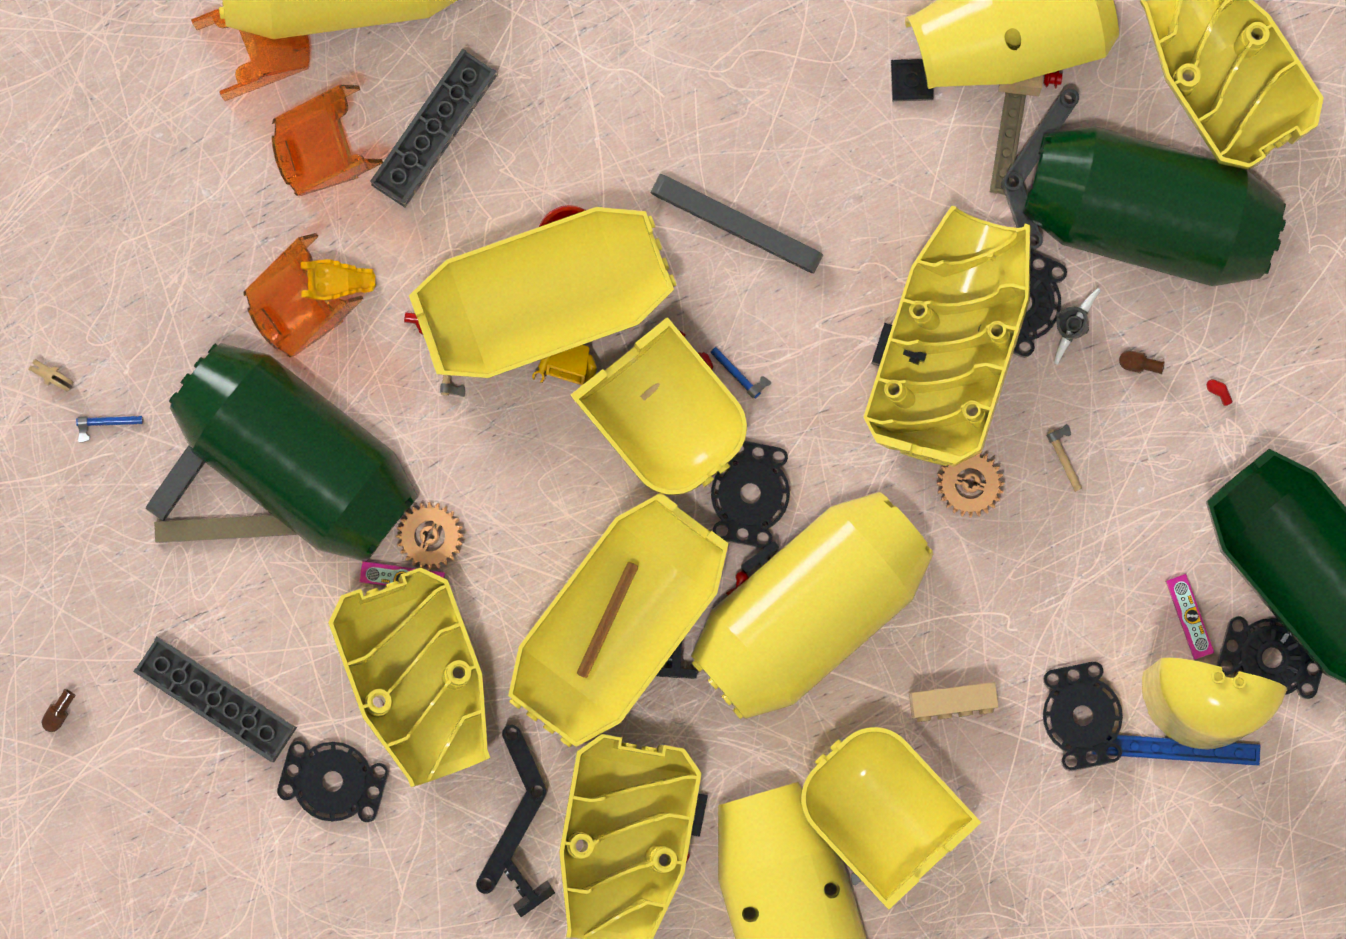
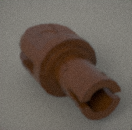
[1119,350,1165,374]
[41,689,76,732]

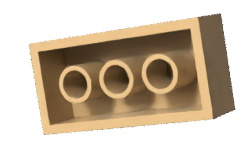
[909,682,998,722]

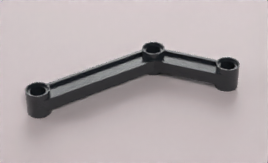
[476,725,547,894]

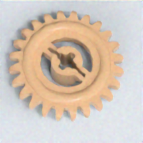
[936,454,1005,518]
[395,502,464,570]

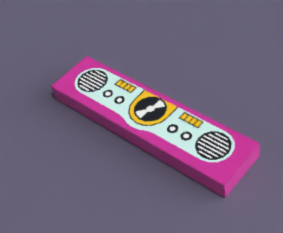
[359,561,445,586]
[1165,574,1214,660]

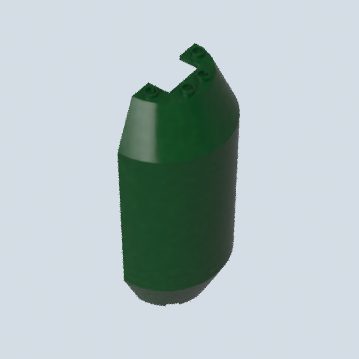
[1023,126,1286,286]
[169,343,418,562]
[1206,449,1346,685]

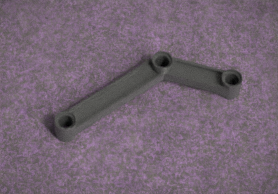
[1001,89,1079,251]

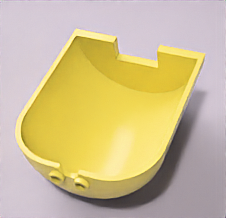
[570,317,747,495]
[1142,658,1287,749]
[801,727,981,910]

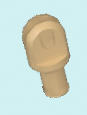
[28,359,73,391]

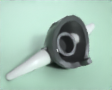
[1054,288,1100,365]

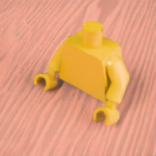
[532,345,597,385]

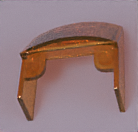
[191,9,310,101]
[272,85,383,196]
[243,233,364,357]

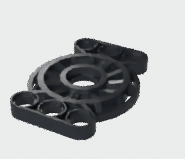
[978,250,1067,358]
[711,441,790,548]
[1217,616,1323,699]
[1043,662,1123,771]
[277,741,389,822]

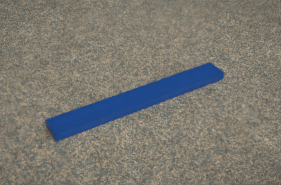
[1091,735,1260,766]

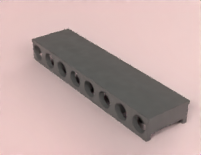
[370,48,498,208]
[133,636,297,763]

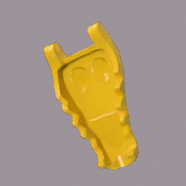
[300,259,376,300]

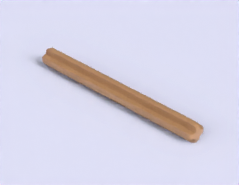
[577,562,638,678]

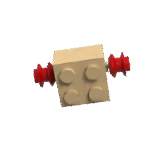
[998,71,1063,97]

